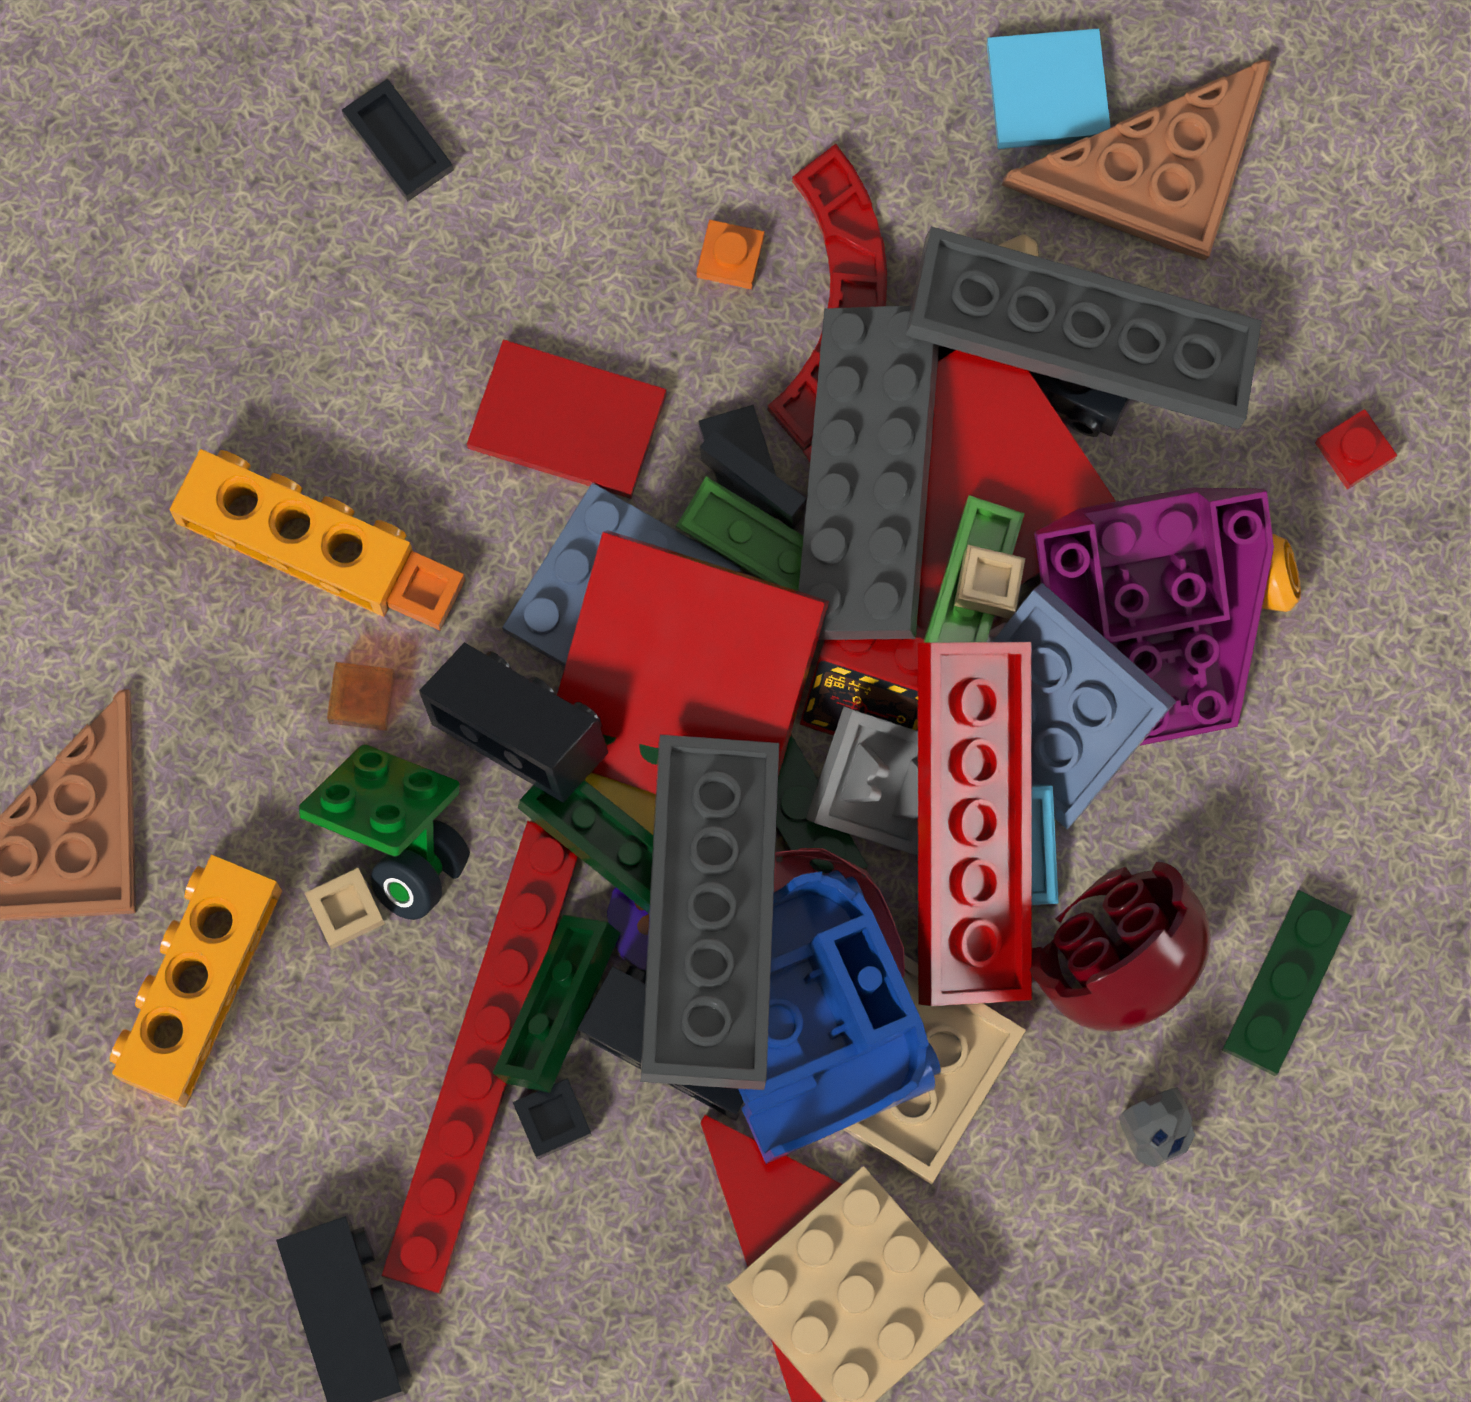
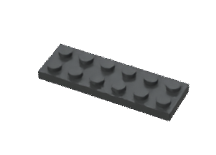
[905,226,1262,429]
[799,305,939,640]
[640,735,779,1090]

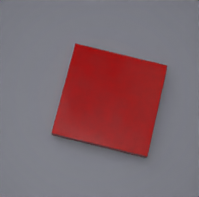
[803,350,1116,631]
[557,530,829,794]

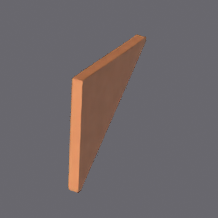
[1002,59,1271,260]
[0,689,136,921]

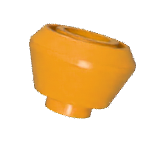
[1262,534,1301,612]

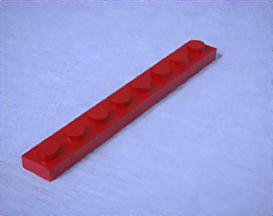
[381,821,579,1294]

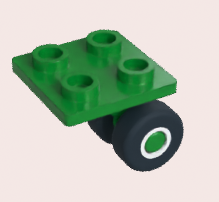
[299,744,470,920]

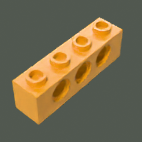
[169,449,413,617]
[110,854,282,1108]

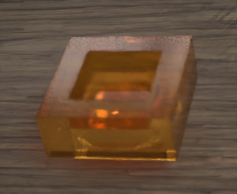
[327,662,395,731]

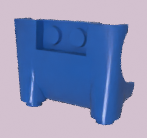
[738,870,941,1164]

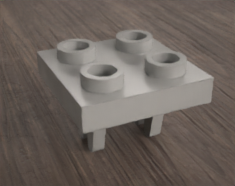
[806,707,918,856]

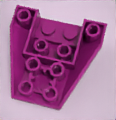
[1034,487,1274,746]

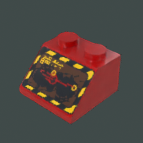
[800,628,926,736]

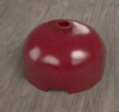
[1030,862,1211,1032]

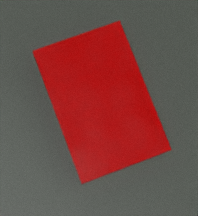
[467,339,667,499]

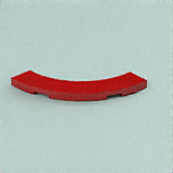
[767,144,887,451]

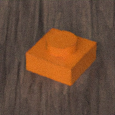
[696,219,765,289]
[386,551,465,631]

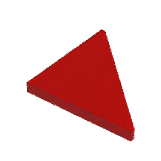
[701,1115,842,1402]

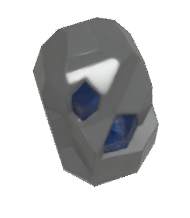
[1119,1087,1195,1167]

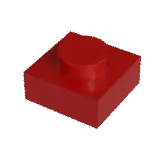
[1315,409,1397,490]

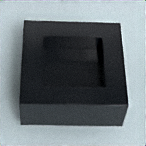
[513,1078,592,1160]

